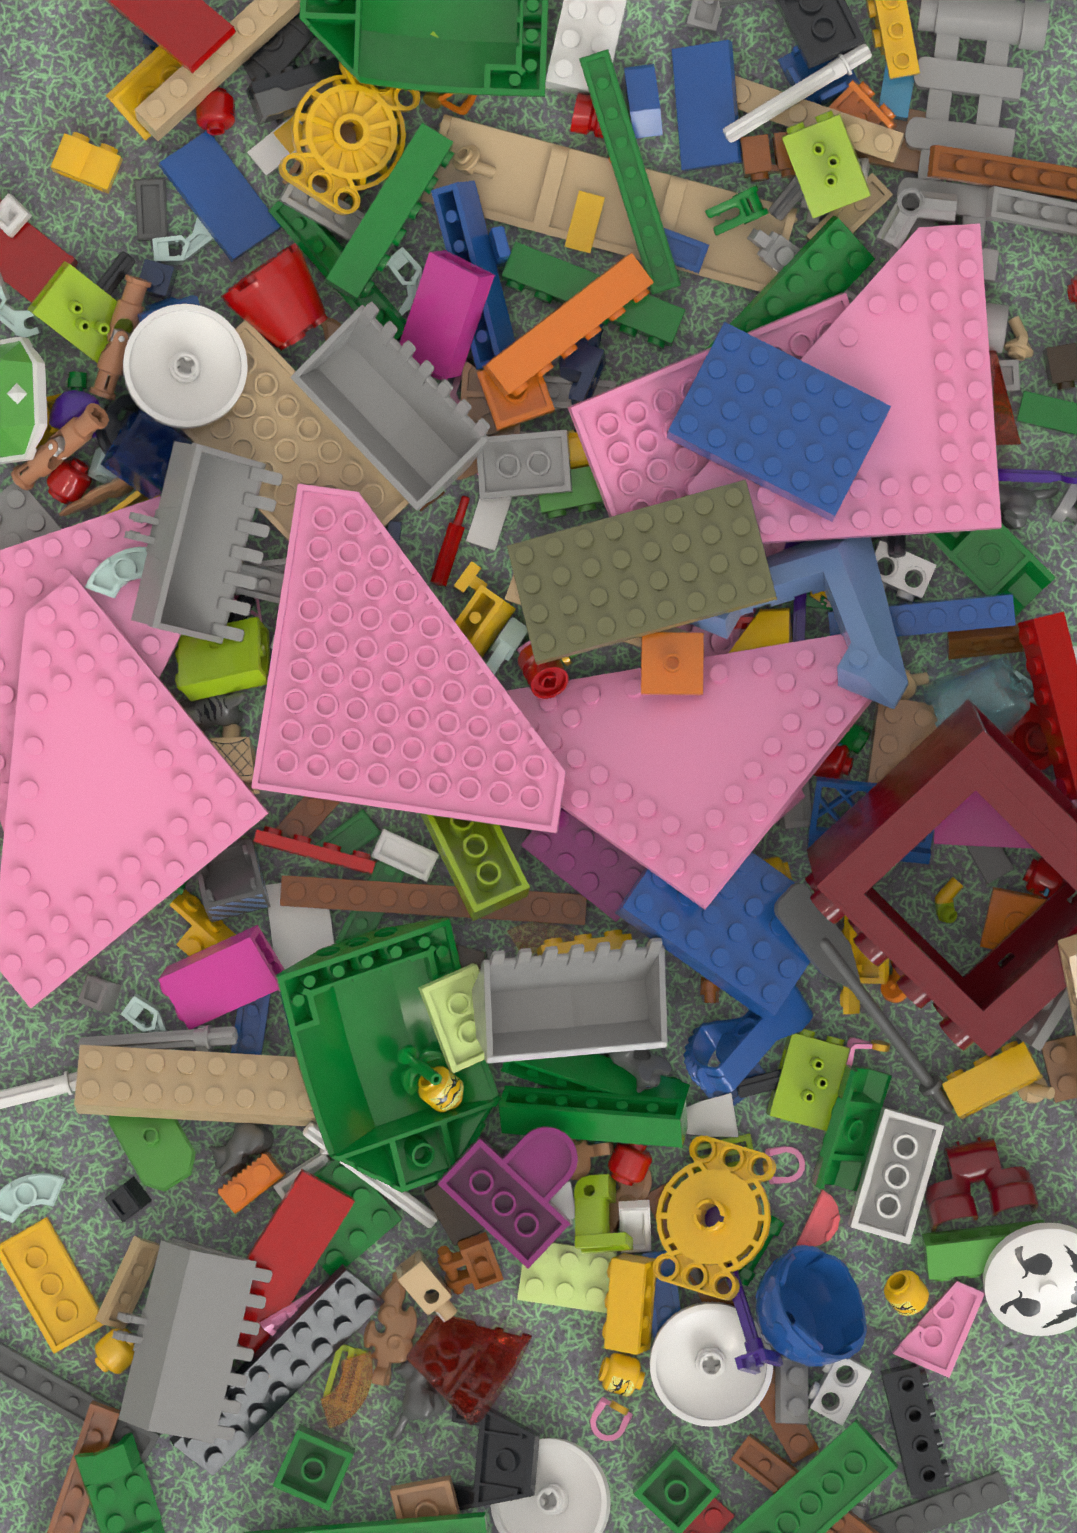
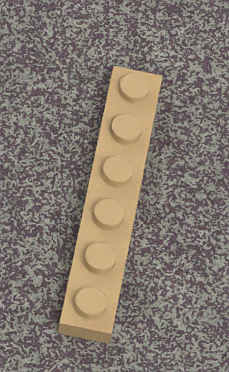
[735,76,905,163]

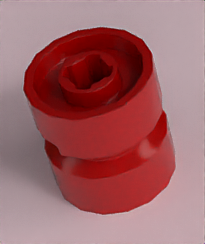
[570,93,604,139]
[518,644,569,699]

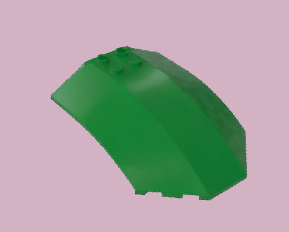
[300,0,548,97]
[275,917,501,1193]

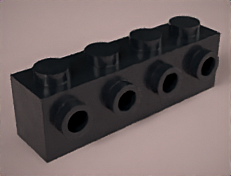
[880,1363,950,1495]

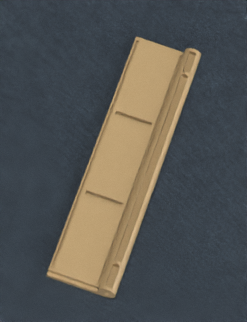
[421,114,797,292]

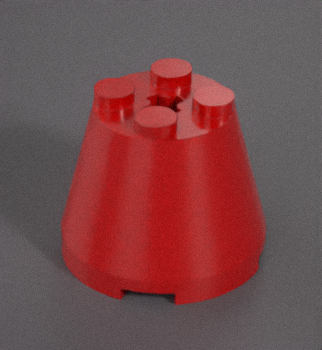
[221,242,328,351]

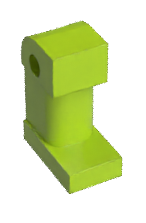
[574,1174,633,1253]

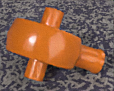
[880,966,907,1003]

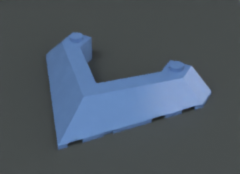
[689,537,908,709]

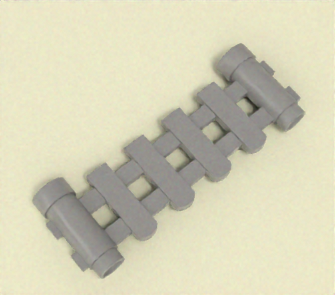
[888,0,1050,353]

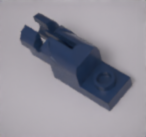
[558,323,606,405]

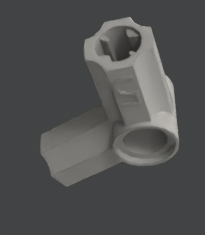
[876,188,958,251]

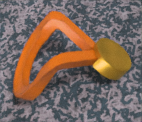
[423,92,477,115]

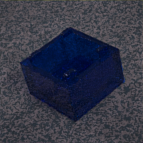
[100,409,192,499]

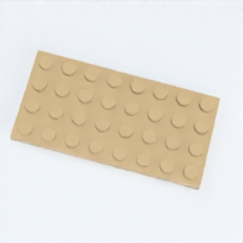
[180,320,409,541]

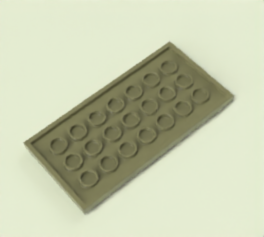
[507,479,777,665]

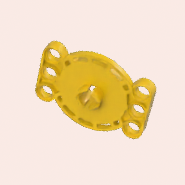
[279,62,420,216]
[652,1135,776,1300]

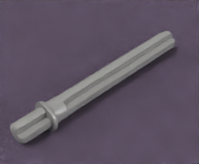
[77,1025,238,1050]

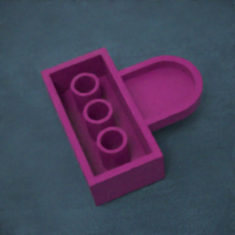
[521,808,645,922]
[438,1126,578,1269]

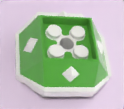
[0,337,47,464]

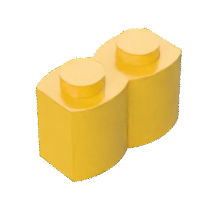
[51,132,123,194]

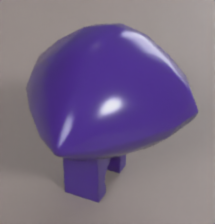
[49,390,100,440]

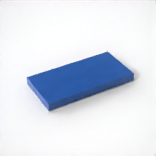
[672,40,742,171]
[158,131,281,262]

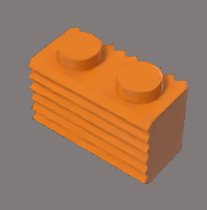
[218,1152,286,1214]

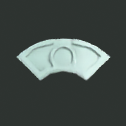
[85,547,147,598]
[0,1173,66,1223]

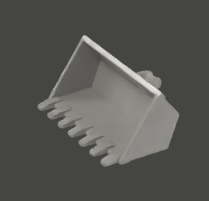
[290,302,490,511]
[124,441,283,644]
[472,938,668,1063]
[112,1238,272,1444]

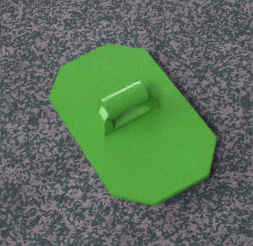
[108,1115,196,1192]

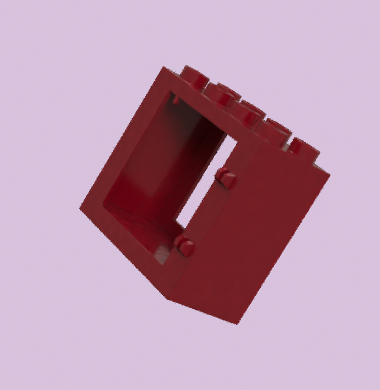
[805,698,1077,1057]

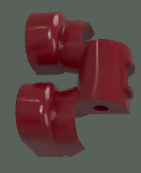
[925,1137,1039,1233]

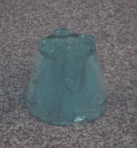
[924,656,1032,735]

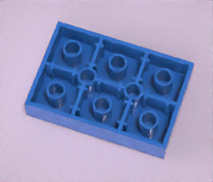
[667,322,891,522]
[615,852,811,1020]

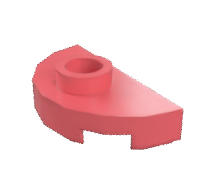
[796,1189,840,1246]

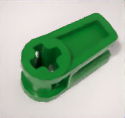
[705,185,769,236]

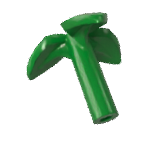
[398,1044,445,1095]

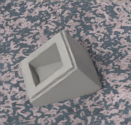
[77,973,122,1014]

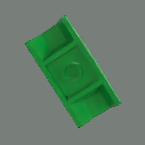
[926,523,1056,618]
[811,1065,892,1191]
[74,1432,165,1533]

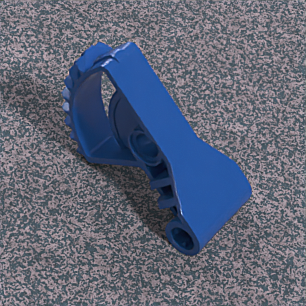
[683,984,814,1093]

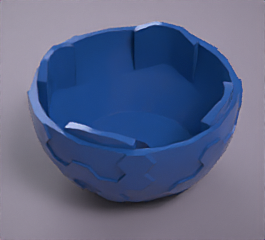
[755,1245,867,1367]

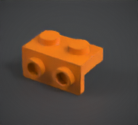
[829,80,898,130]

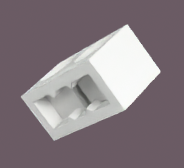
[874,540,936,603]
[808,1357,872,1426]

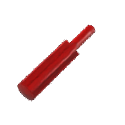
[430,495,470,587]

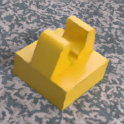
[453,561,488,593]

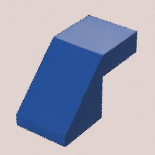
[624,64,663,139]

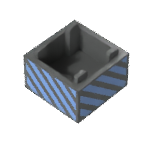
[197,838,271,923]

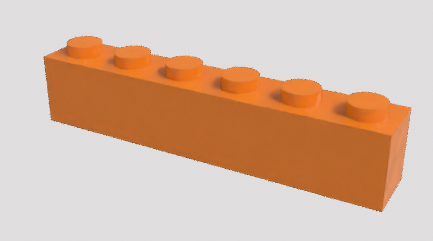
[482,253,654,396]

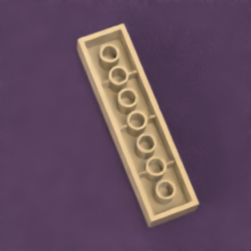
[74,1045,317,1126]

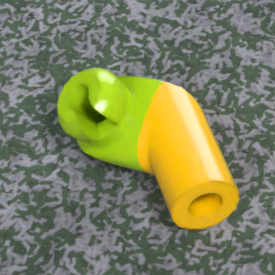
[934,877,964,924]

